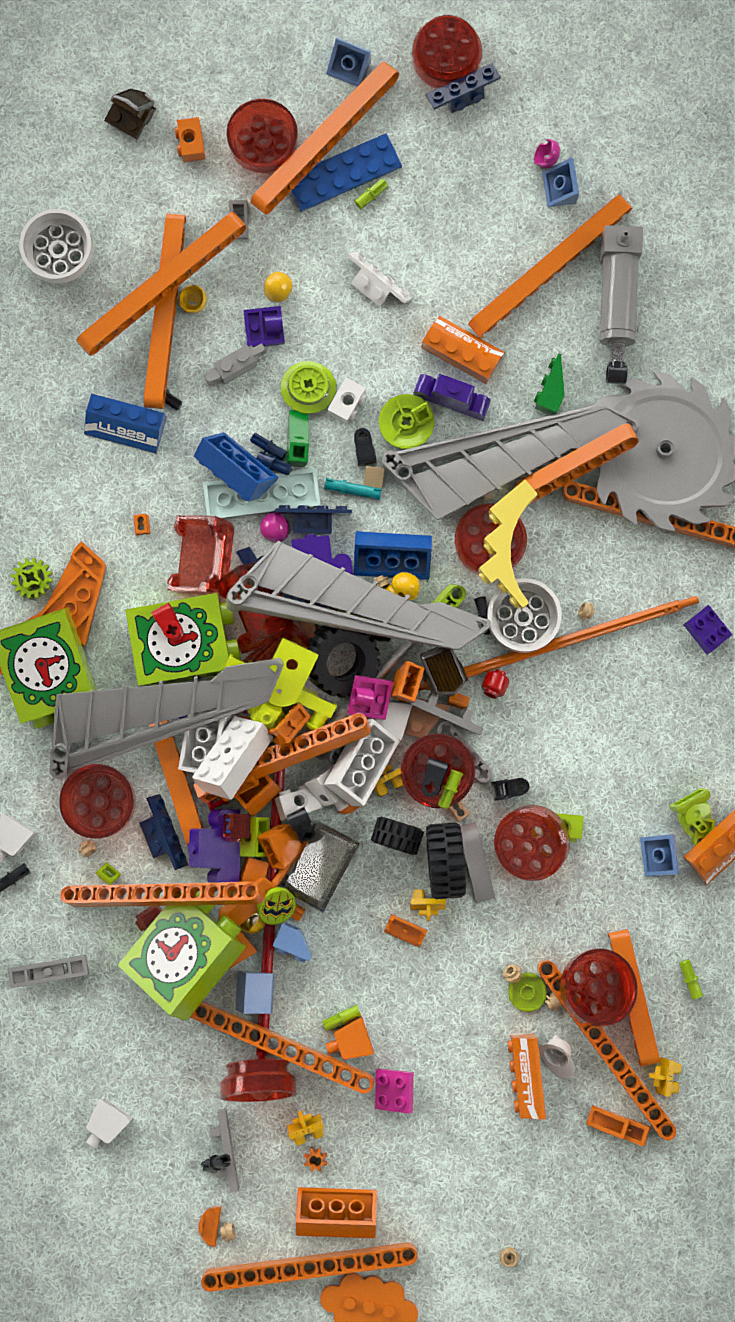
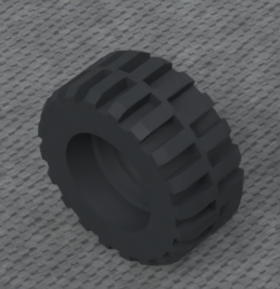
[306,625,380,698]
[426,822,466,900]

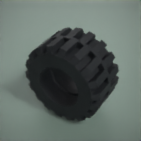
[371,816,424,855]

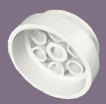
[19,209,94,284]
[487,578,562,653]

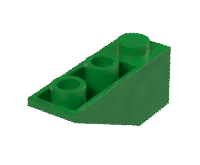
[533,353,565,415]
[286,410,309,467]

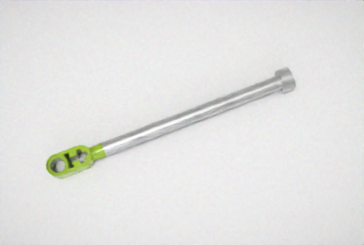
[322,584,466,741]

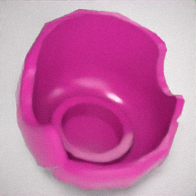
[534,139,561,168]
[260,513,290,543]

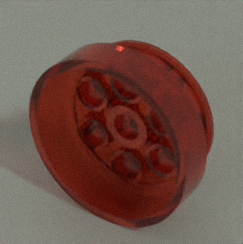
[412,15,482,89]
[226,99,298,173]
[454,503,527,575]
[401,733,476,808]
[59,764,136,839]
[494,805,570,881]
[560,949,638,1026]
[220,1059,297,1102]

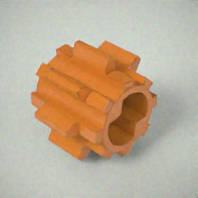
[304,1147,328,1172]

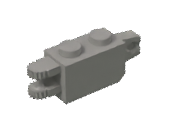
[205,343,266,386]

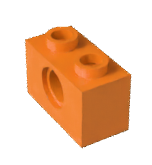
[174,117,206,162]

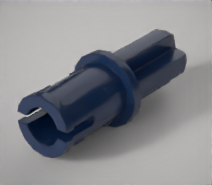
[250,433,287,460]
[256,452,292,475]

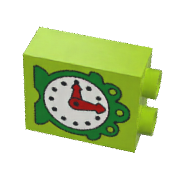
[125,593,241,687]
[0,607,98,729]
[118,891,247,1021]

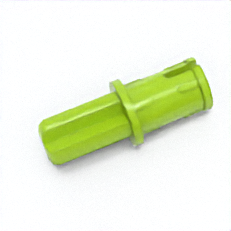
[354,179,388,210]
[438,769,463,809]
[679,959,704,1000]
[322,1004,361,1031]

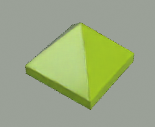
[411,402,433,426]
[95,862,121,885]

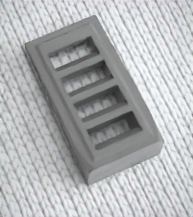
[229,200,249,239]

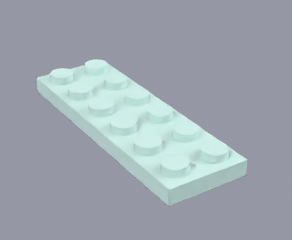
[203,468,321,521]

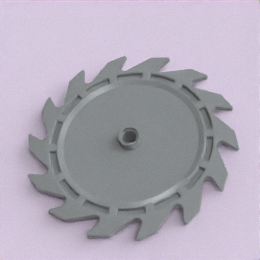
[593,372,735,532]

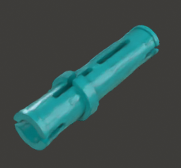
[324,478,382,500]

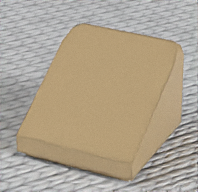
[363,466,385,488]

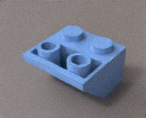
[273,922,312,963]

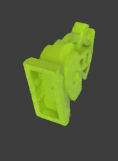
[669,788,715,845]

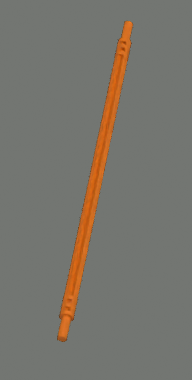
[418,596,699,691]

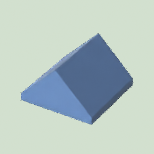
[326,38,371,87]
[542,158,579,207]
[640,834,679,876]
[235,971,274,1014]

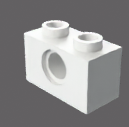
[328,377,367,425]
[274,785,322,821]

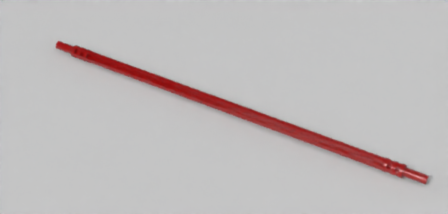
[256,744,286,1076]

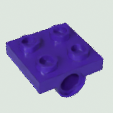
[243,306,285,348]
[683,605,733,655]

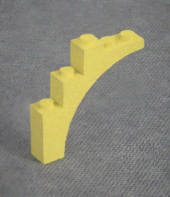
[478,480,538,610]

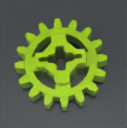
[11,557,54,600]

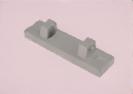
[408,693,484,735]
[7,955,89,989]
[210,1108,239,1193]

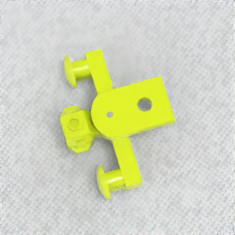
[224,638,337,731]

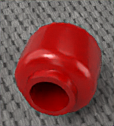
[481,669,509,699]

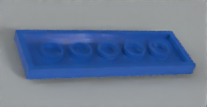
[291,133,402,212]

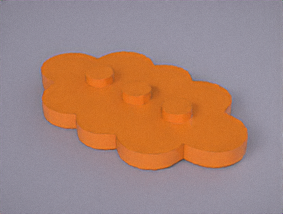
[320,1273,418,1322]

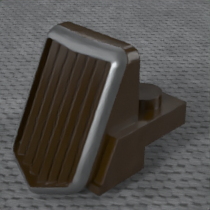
[104,88,156,140]
[420,647,469,695]

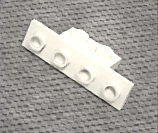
[347,252,412,307]

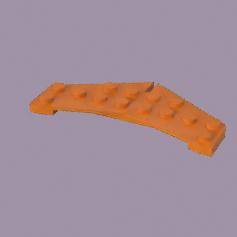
[0,541,106,675]

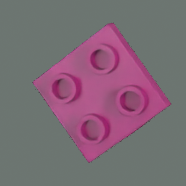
[347,675,393,720]
[375,1068,414,1113]

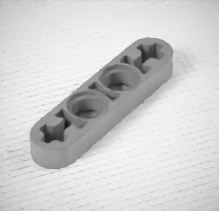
[437,721,492,783]

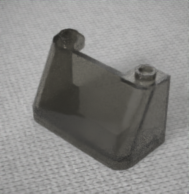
[281,821,360,913]

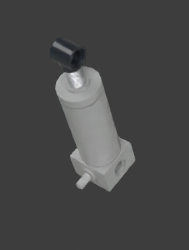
[599,225,643,384]

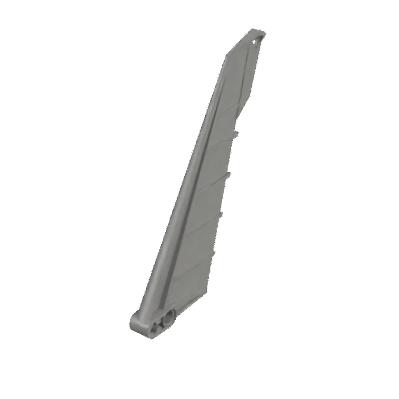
[382,403,639,520]
[226,541,491,650]
[49,658,283,779]

